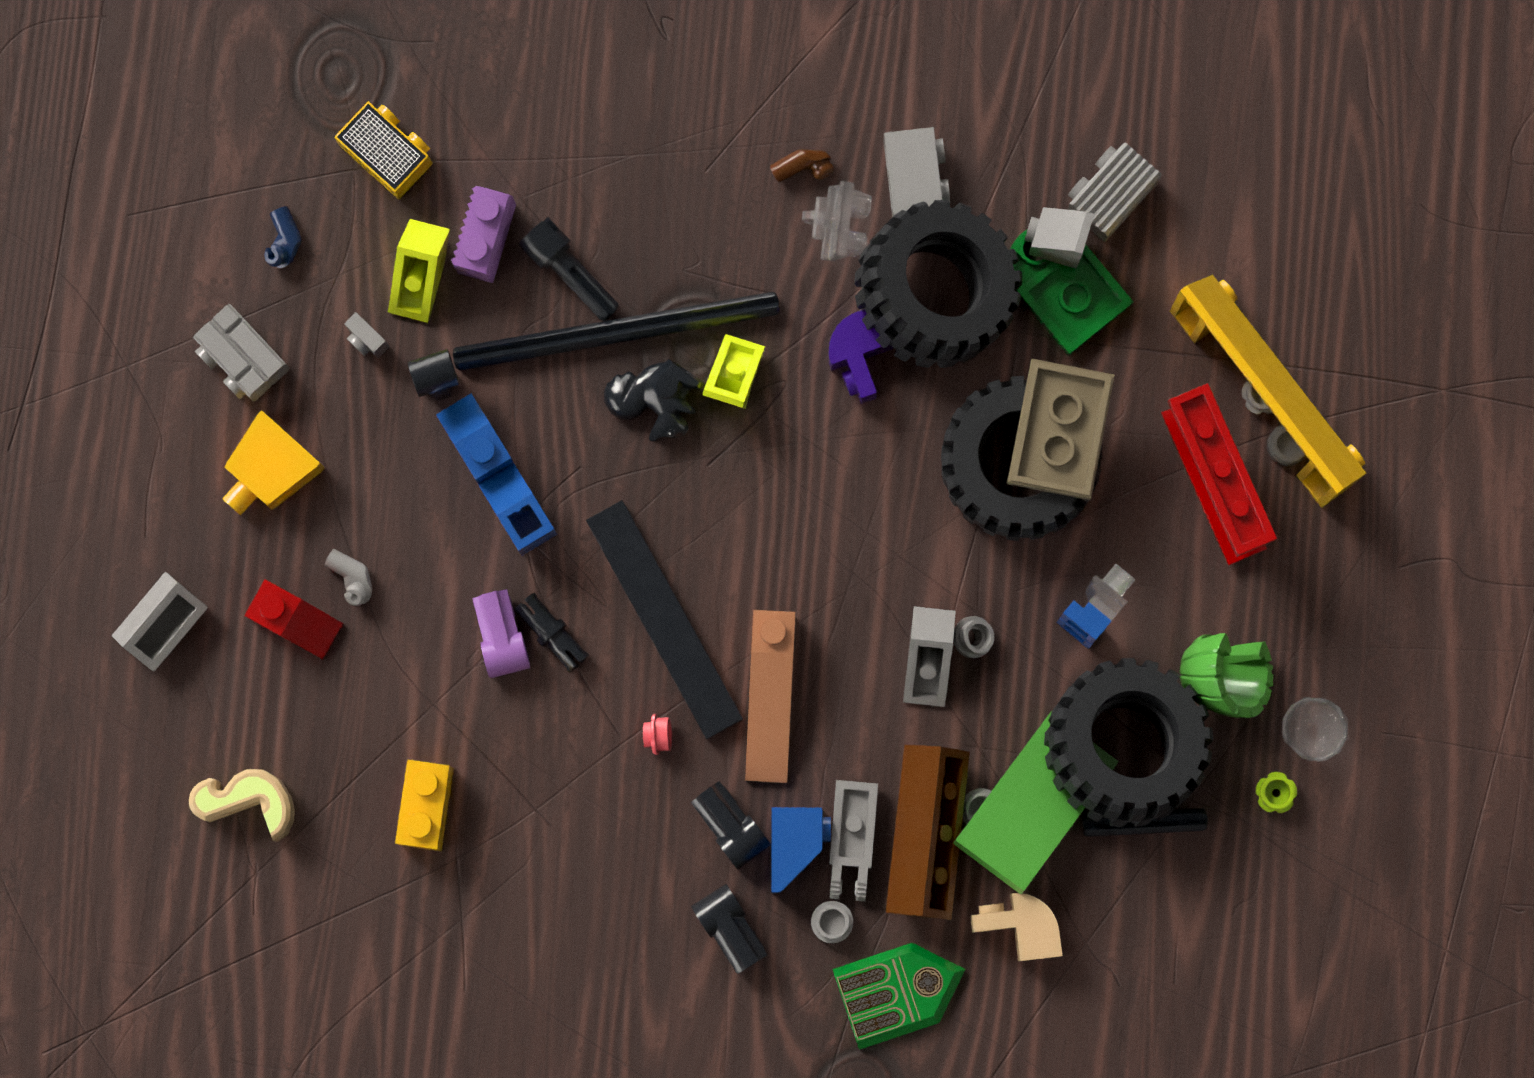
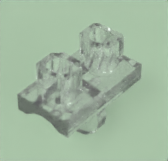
[801,181,872,262]

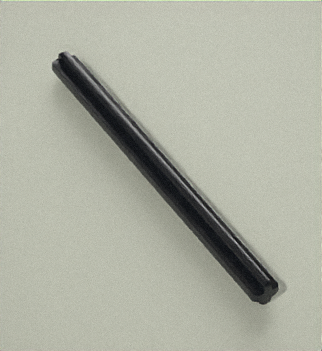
[452,292,780,371]

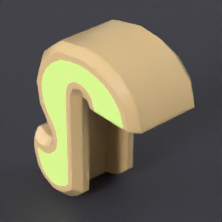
[189,769,295,842]

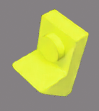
[703,334,765,409]

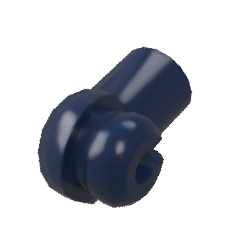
[264,206,302,268]

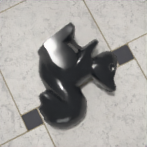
[604,359,705,442]

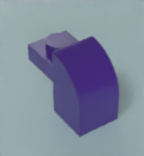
[829,309,894,404]

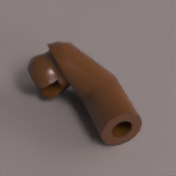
[770,149,834,182]

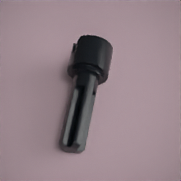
[518,217,619,321]

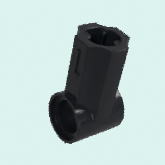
[407,349,459,401]
[691,781,771,870]
[691,884,767,974]

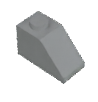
[1024,207,1094,269]
[903,606,956,707]

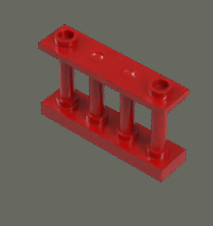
[1161,383,1277,566]

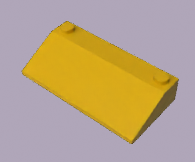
[1170,275,1367,508]

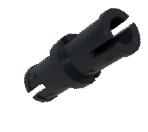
[514,593,589,673]

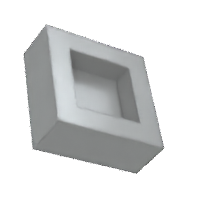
[344,312,389,359]

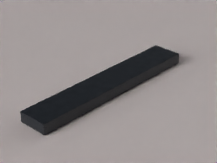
[586,500,743,740]

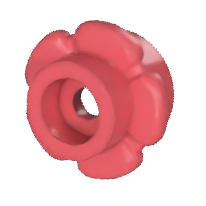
[643,713,672,755]

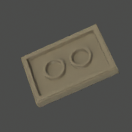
[1007,359,1115,500]

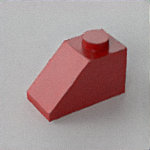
[244,579,344,660]

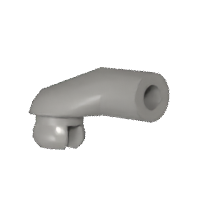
[324,549,373,606]

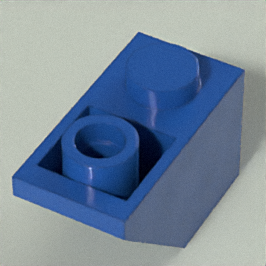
[478,463,557,556]

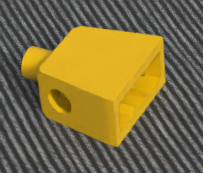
[222,410,325,515]

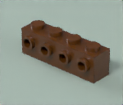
[886,744,970,920]

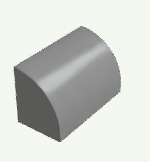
[112,572,208,672]

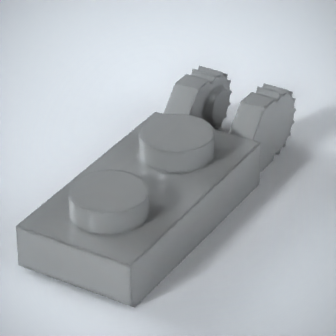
[829,780,878,901]

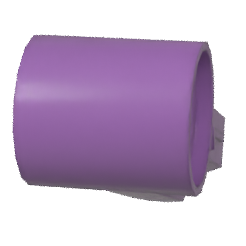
[472,589,530,678]

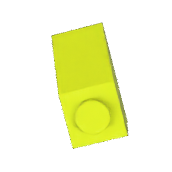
[388,219,450,323]

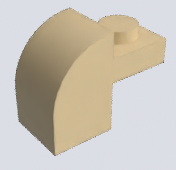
[970,893,1063,961]

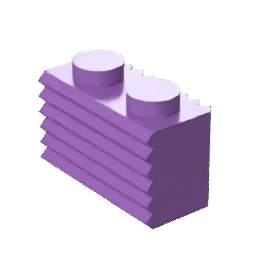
[451,186,516,283]

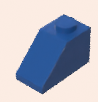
[436,393,515,484]
[771,807,831,894]

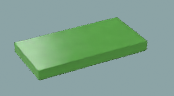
[953,711,1119,894]

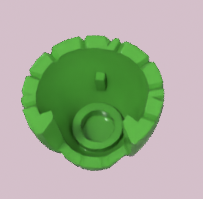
[1180,633,1273,718]

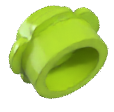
[1255,772,1297,813]

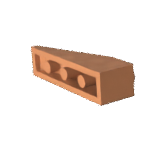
[745,610,796,783]

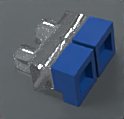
[1056,564,1135,649]

